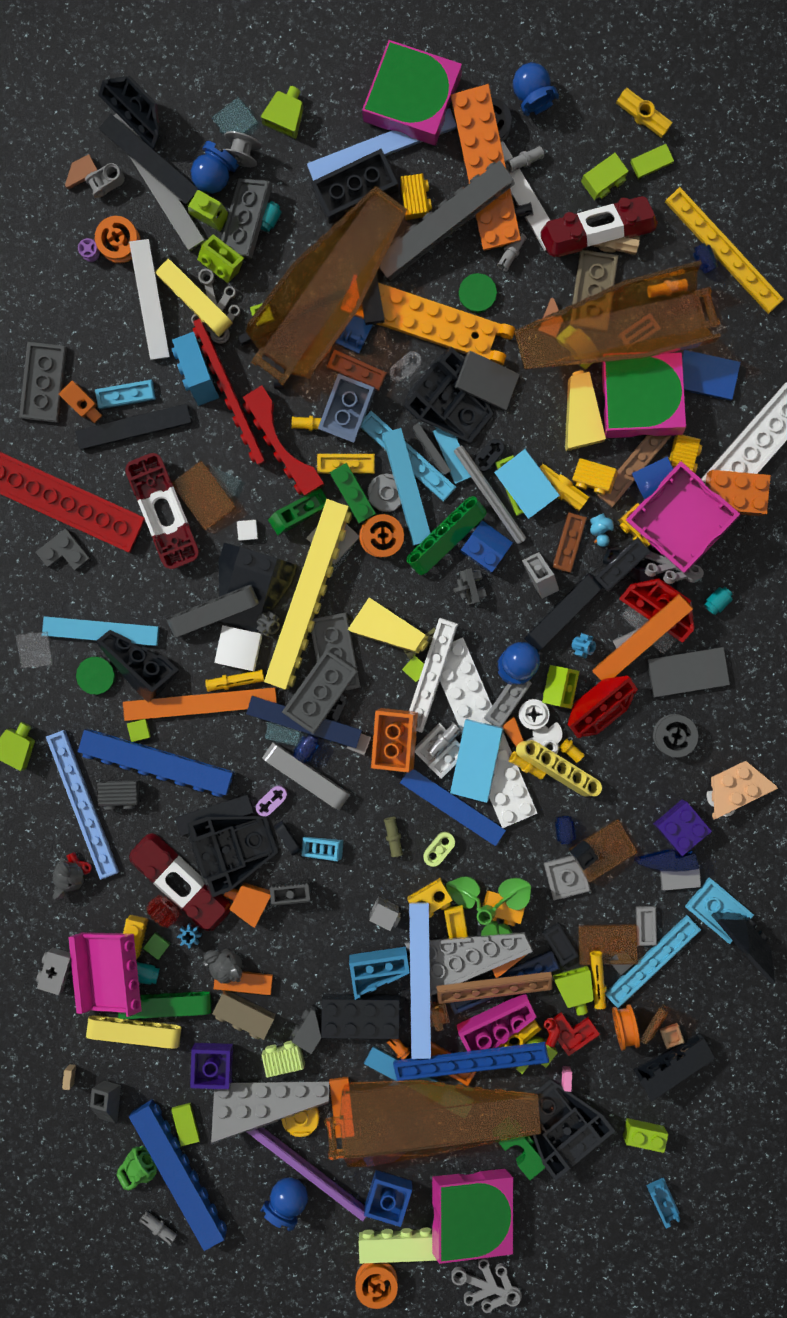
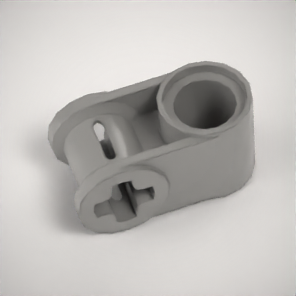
[85,163,125,198]

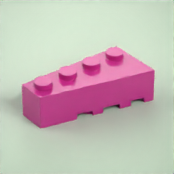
[457,993,537,1051]

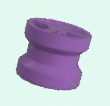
[78,238,100,262]

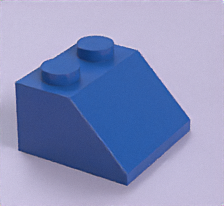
[460,521,513,574]

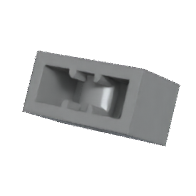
[36,948,71,995]

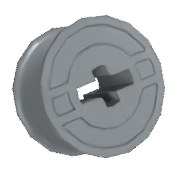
[221,131,262,168]

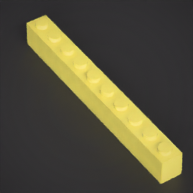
[264,499,352,690]

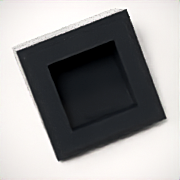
[570,840,598,870]

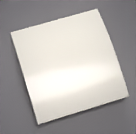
[214,625,263,671]
[415,723,460,778]

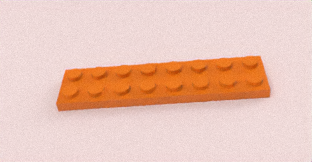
[451,84,521,251]

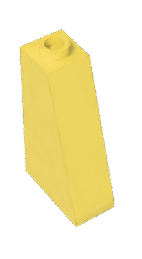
[565,370,606,451]
[348,598,429,653]

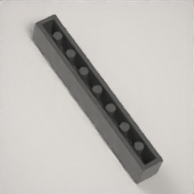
[374,161,515,281]

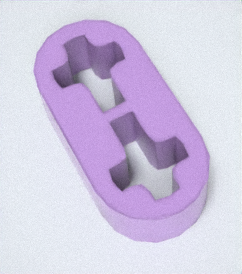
[256,785,287,816]

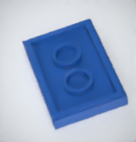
[682,350,741,401]

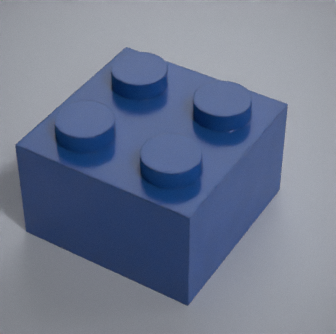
[364,1170,412,1227]

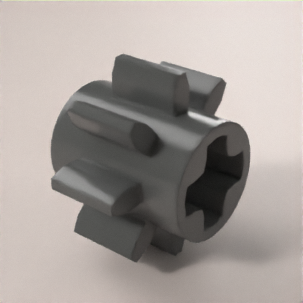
[256,611,280,636]

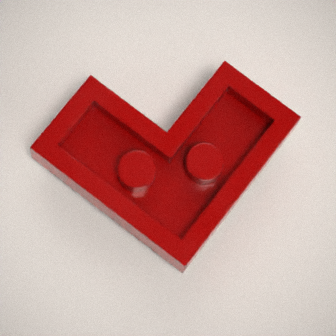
[552,1012,600,1056]

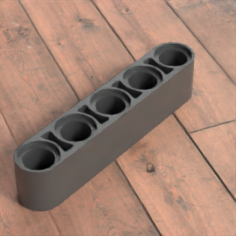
[166,585,259,637]

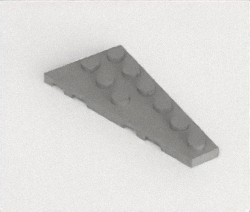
[405,932,533,996]
[211,1082,329,1144]

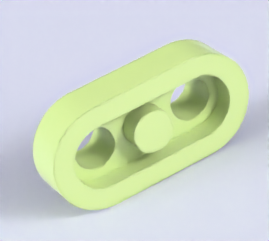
[423,832,455,867]

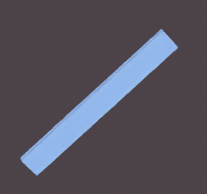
[307,108,457,181]
[46,730,119,880]
[409,902,431,1059]

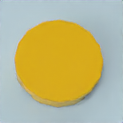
[281,1107,320,1137]

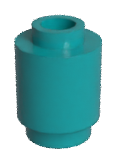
[260,201,282,232]
[704,587,733,615]
[137,962,160,985]

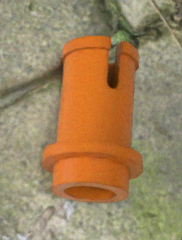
[386,1039,410,1060]

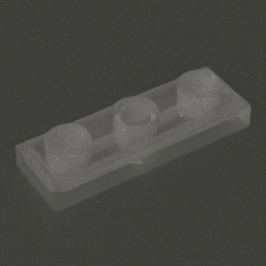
[621,606,676,655]

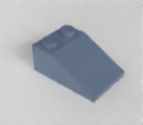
[318,374,376,443]

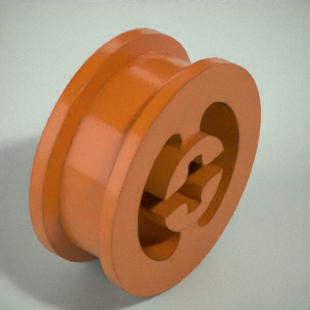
[95,216,141,263]
[359,514,404,557]
[612,1004,640,1051]
[355,1262,398,1309]

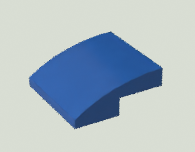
[632,457,674,500]

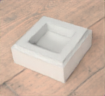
[237,520,258,541]

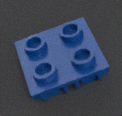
[324,303,373,354]

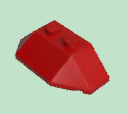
[619,578,694,643]
[568,675,638,738]

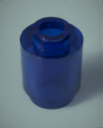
[692,243,718,274]
[293,734,320,764]
[555,816,576,844]

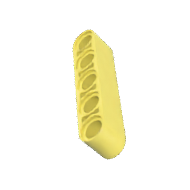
[155,259,233,337]
[516,740,602,797]
[86,1015,181,1049]

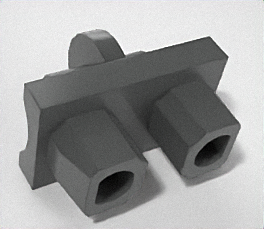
[453,568,487,605]

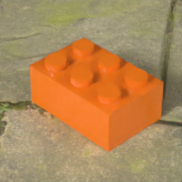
[706,470,771,516]
[371,708,418,773]

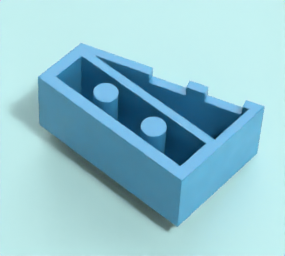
[171,332,220,406]
[349,947,410,1000]

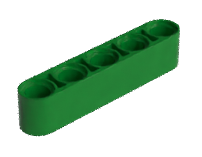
[407,496,487,575]
[118,991,212,1019]

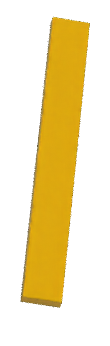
[665,187,784,314]

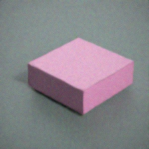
[561,1066,572,1092]

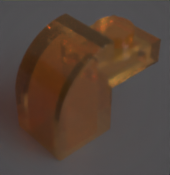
[430,1002,450,1032]

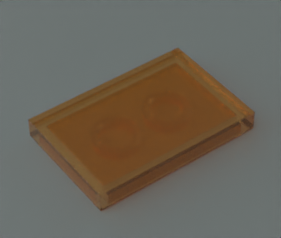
[172,461,236,530]
[569,819,638,882]
[578,924,638,965]

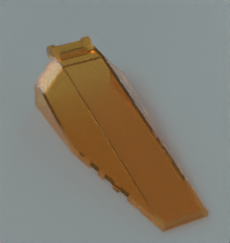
[246,186,407,386]
[514,260,721,369]
[325,1080,541,1167]

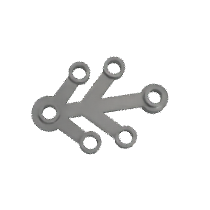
[191,269,241,344]
[645,552,704,584]
[451,1258,522,1313]

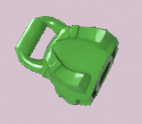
[117,1146,157,1190]

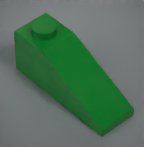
[268,488,327,536]

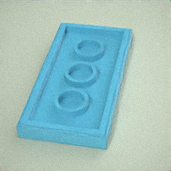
[450,719,504,803]

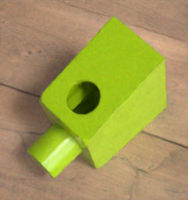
[261,86,303,139]
[188,190,228,232]
[0,722,35,771]
[552,966,594,1015]

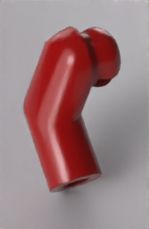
[66,852,92,875]
[544,1018,561,1048]

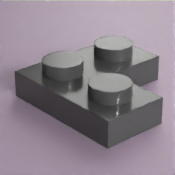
[36,528,91,571]

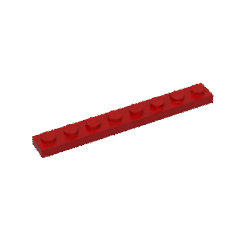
[192,318,266,466]

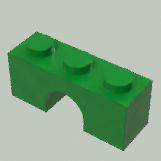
[330,463,376,523]
[492,1115,545,1180]

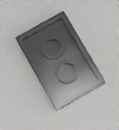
[455,351,519,410]

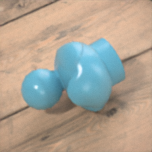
[590,513,614,547]

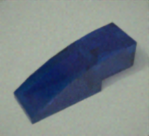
[634,848,699,872]

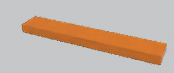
[592,594,693,681]

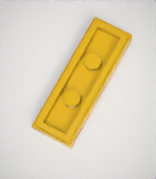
[317,454,375,474]

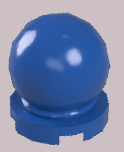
[513,62,559,116]
[191,141,239,194]
[498,642,540,685]
[260,1178,308,1231]

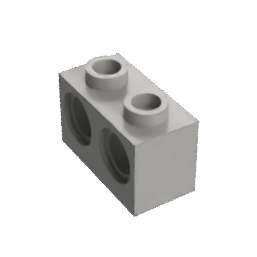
[369,896,401,931]

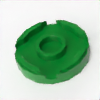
[458,273,497,313]
[76,657,115,695]

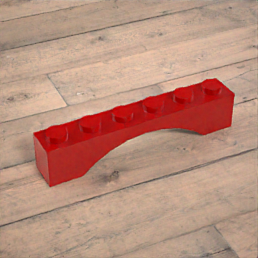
[242,385,325,496]

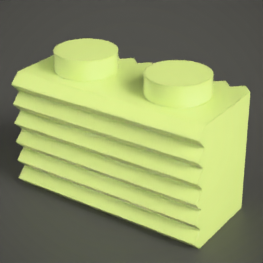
[262,1041,305,1078]

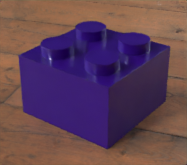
[653,800,712,856]
[190,1043,233,1089]

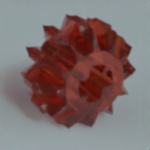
[146,895,180,928]

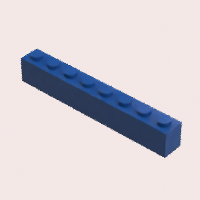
[78,729,235,797]
[129,1099,227,1251]

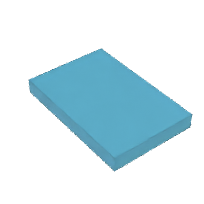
[494,449,560,519]
[685,878,754,944]

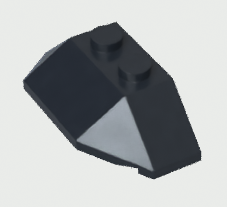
[98,76,161,149]

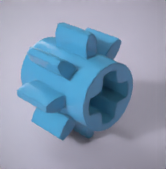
[572,633,596,658]
[177,923,202,948]

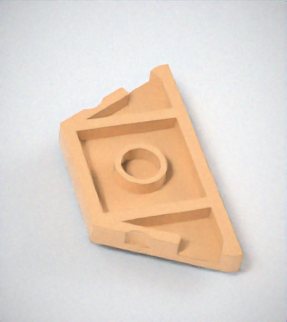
[711,761,778,819]

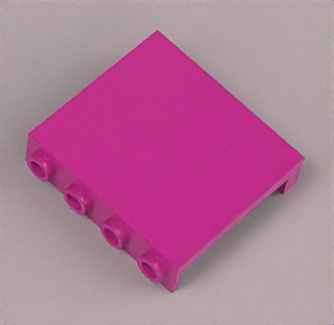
[68,932,142,1017]

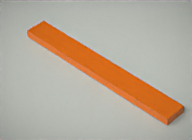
[123,687,277,721]

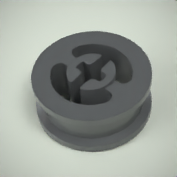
[653,714,698,757]

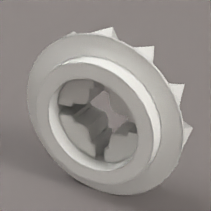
[519,699,549,730]

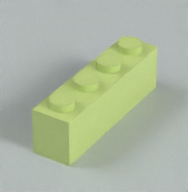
[359,1227,437,1264]

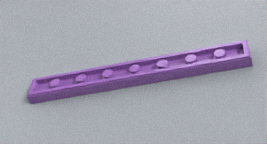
[246,1127,366,1221]

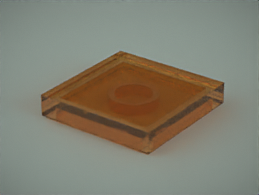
[640,1005,670,1045]

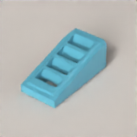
[301,837,343,861]

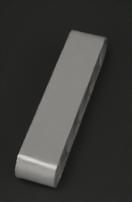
[262,742,350,810]

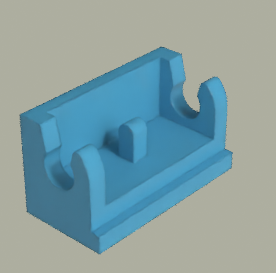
[646,1178,680,1229]

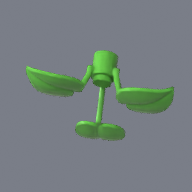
[446,877,532,936]

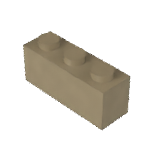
[212,990,276,1040]

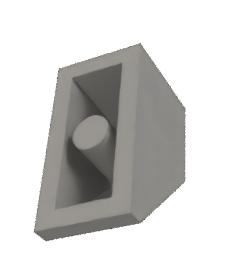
[522,552,559,599]

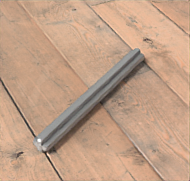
[454,445,526,544]

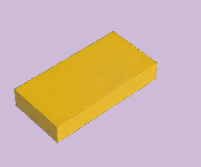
[444,905,468,938]

